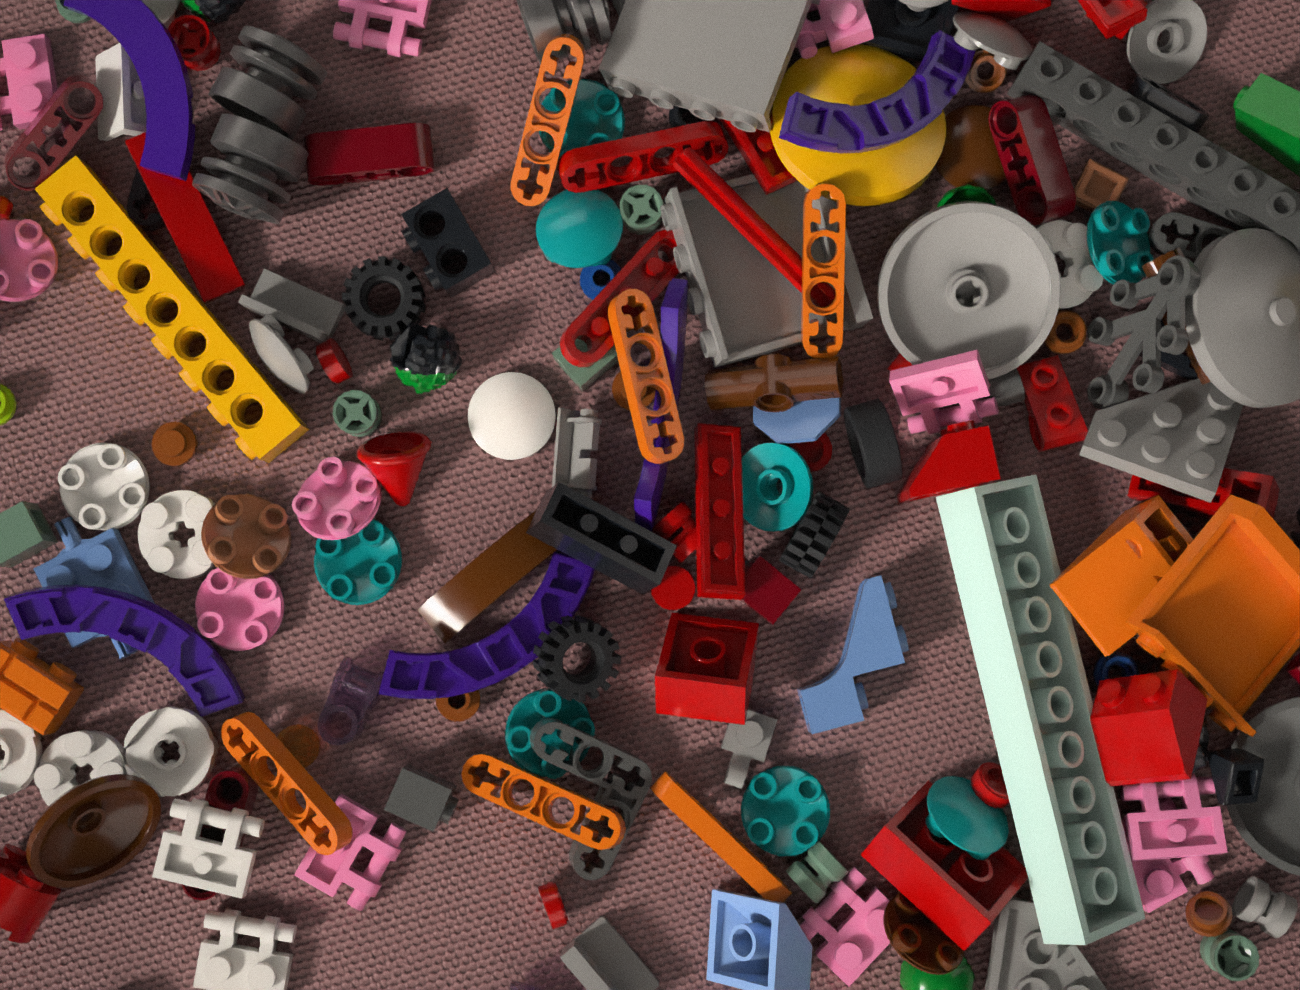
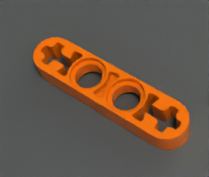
[511,34,585,206]
[801,183,846,359]
[608,289,684,464]
[221,712,353,855]
[461,754,626,850]
[650,771,793,903]

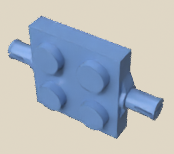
[34,517,155,659]

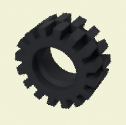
[342,256,426,341]
[779,491,850,578]
[533,615,621,702]

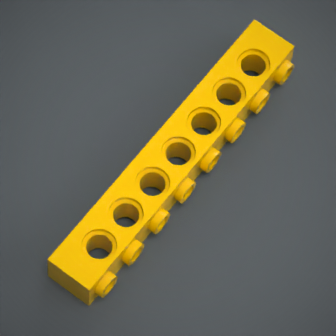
[35,155,310,463]

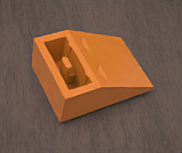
[1050,495,1194,657]

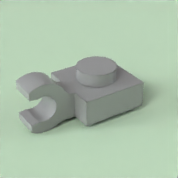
[720,710,777,789]

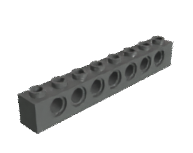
[1007,41,1300,253]

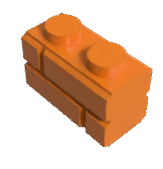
[0,638,84,735]

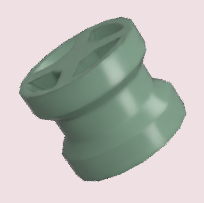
[620,185,663,235]
[333,390,382,437]

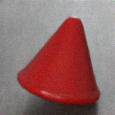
[357,431,432,507]

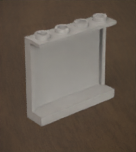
[599,0,820,132]
[660,174,873,368]

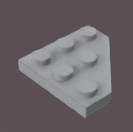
[1079,378,1243,503]
[985,897,1107,990]

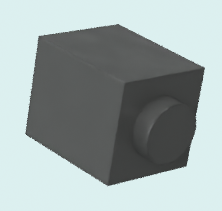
[384,764,459,832]

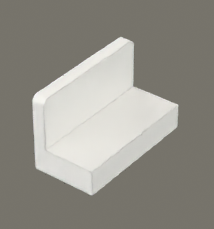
[95,43,147,141]

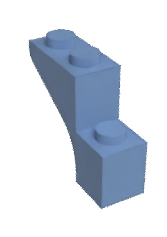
[797,575,909,734]

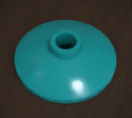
[742,443,813,532]

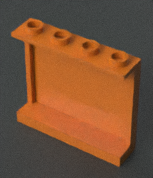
[1126,494,1300,737]

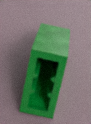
[1233,73,1300,177]

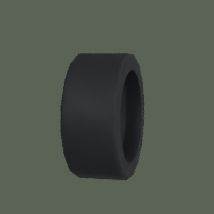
[844,398,903,489]

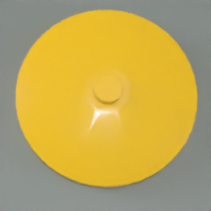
[769,44,946,206]

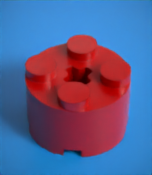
[0,844,61,943]

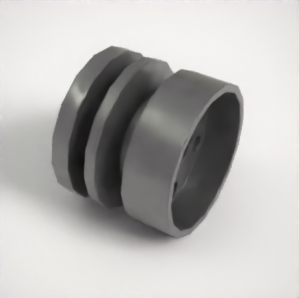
[516,0,612,65]
[208,25,328,140]
[192,114,309,224]

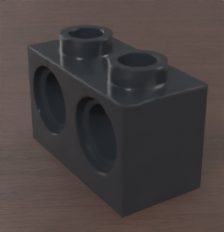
[401,188,495,298]

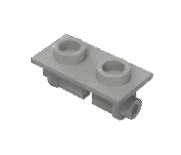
[552,408,602,499]

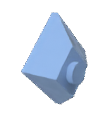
[706,889,812,990]

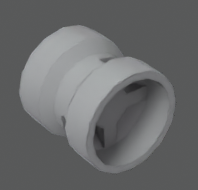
[1232,876,1298,939]

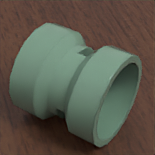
[785,841,849,904]
[1200,929,1259,981]

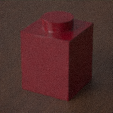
[741,556,801,625]

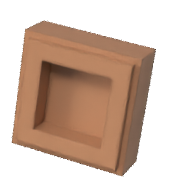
[1074,159,1129,213]

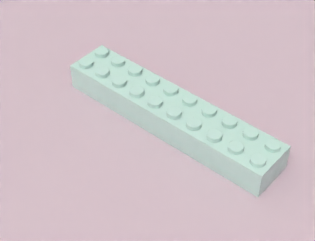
[936,474,1145,945]

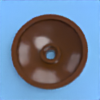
[26,774,161,888]

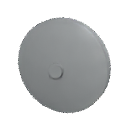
[877,201,1061,380]
[1185,228,1300,408]

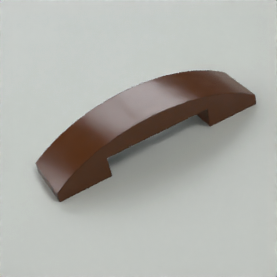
[417,509,558,644]

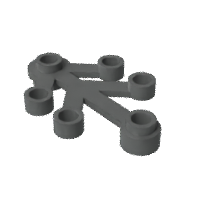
[1087,256,1200,410]

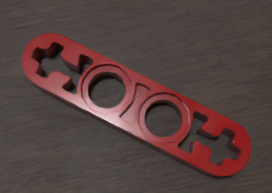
[557,121,729,193]

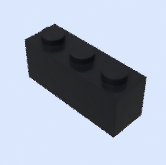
[526,482,677,594]

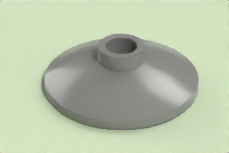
[1127,0,1207,84]

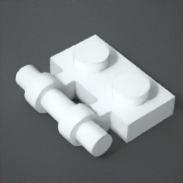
[152,798,265,899]
[193,909,297,990]

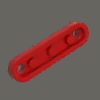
[560,230,679,367]

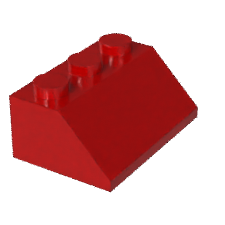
[861,780,1028,951]

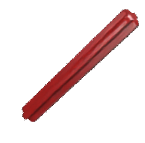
[672,147,836,316]

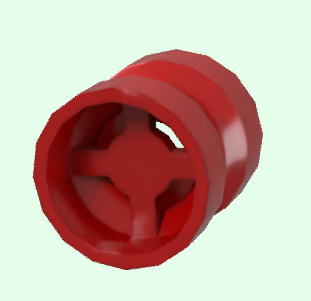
[168,15,221,71]
[652,501,696,563]

